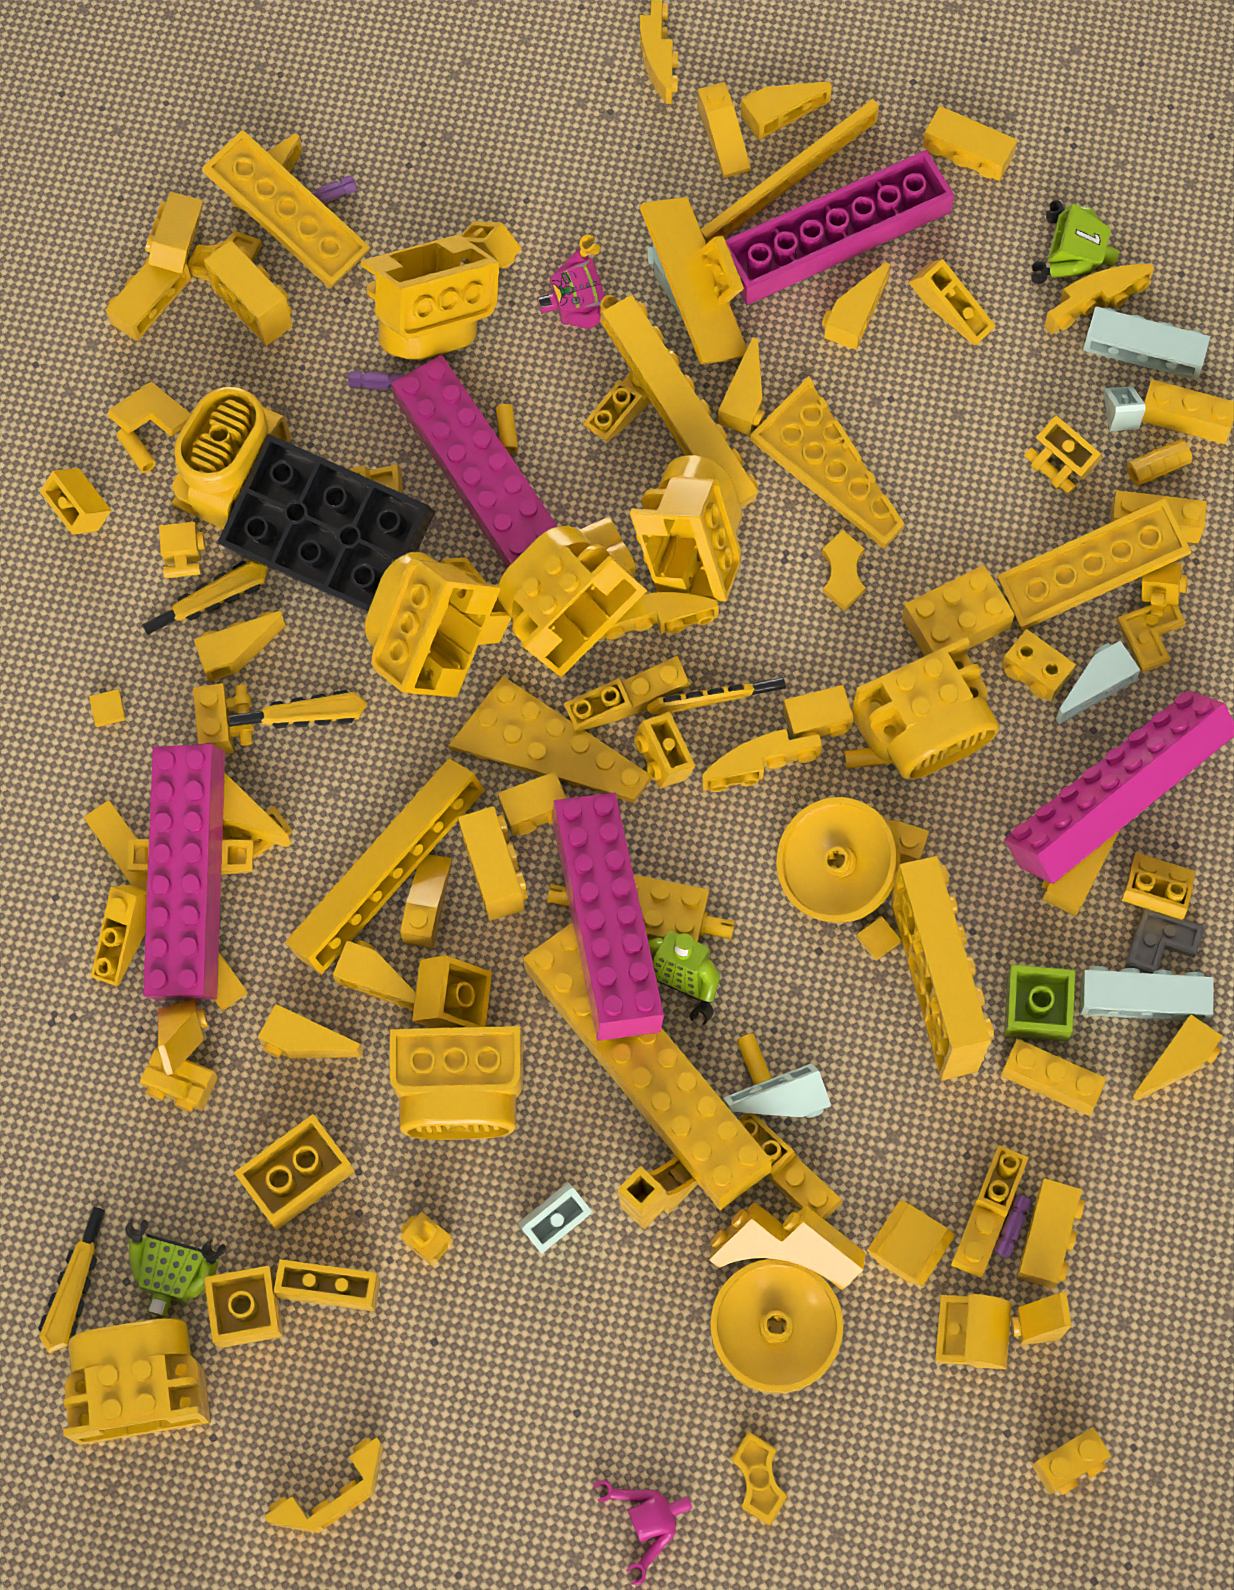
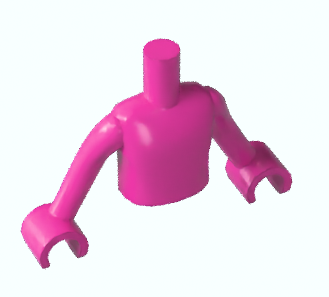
[593,1480,693,1586]

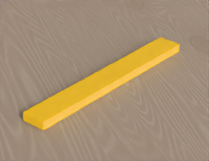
[700,99,879,244]
[83,800,248,1012]

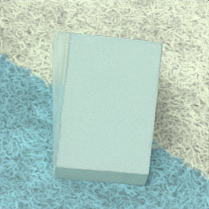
[1104,386,1145,432]

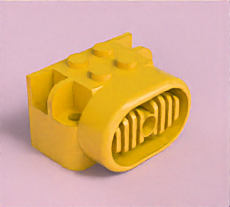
[361,234,499,359]
[171,387,291,529]
[630,455,742,601]
[497,526,647,677]
[365,552,501,697]
[852,637,1000,780]
[389,1026,524,1140]
[63,1318,211,1445]

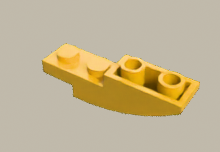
[639,0,678,104]
[1044,264,1154,335]
[583,348,680,442]
[599,592,719,640]
[564,656,691,731]
[702,729,822,792]
[739,1113,843,1220]
[951,1145,1029,1278]

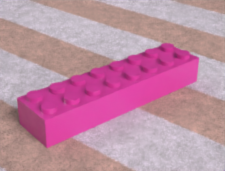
[725,150,954,306]
[391,355,558,568]
[1003,690,1234,884]
[143,744,225,1001]
[552,792,664,1041]

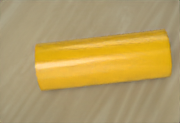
[495,404,519,454]
[116,428,156,473]
[843,748,893,769]
[737,1033,772,1085]

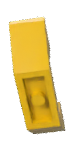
[264,1437,384,1533]

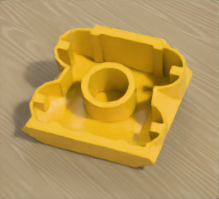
[867,1200,956,1287]

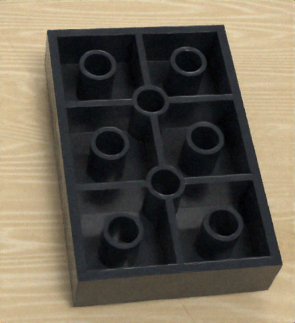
[217,434,436,613]

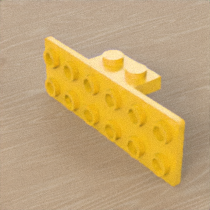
[639,197,747,365]

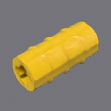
[1126,439,1192,486]

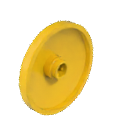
[776,797,900,923]
[710,1259,843,1394]

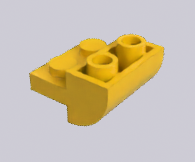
[1121,852,1196,920]
[935,1294,1012,1369]

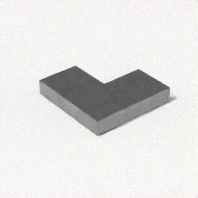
[1125,908,1205,974]

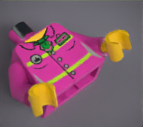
[537,234,619,329]

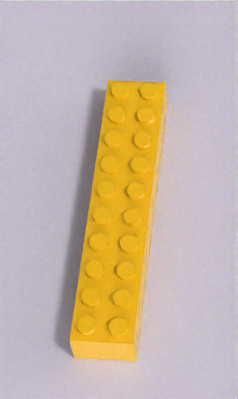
[523,922,772,1211]

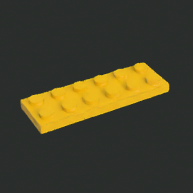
[202,129,370,289]
[997,498,1191,631]

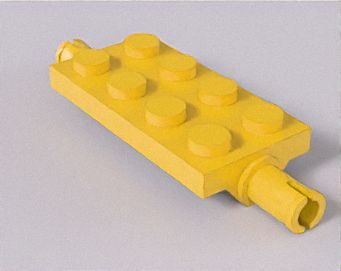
[547,874,735,942]

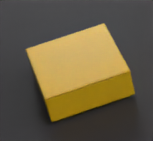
[89,689,126,727]
[856,916,901,961]

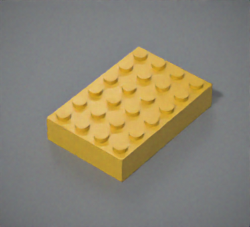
[891,856,994,1081]

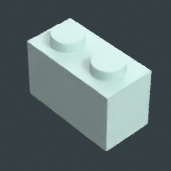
[518,1182,593,1254]

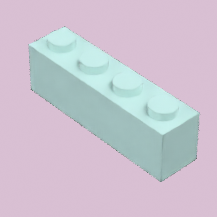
[1083,306,1211,380]
[1080,966,1213,1022]

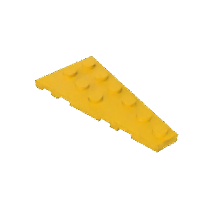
[750,376,905,549]
[448,676,652,803]

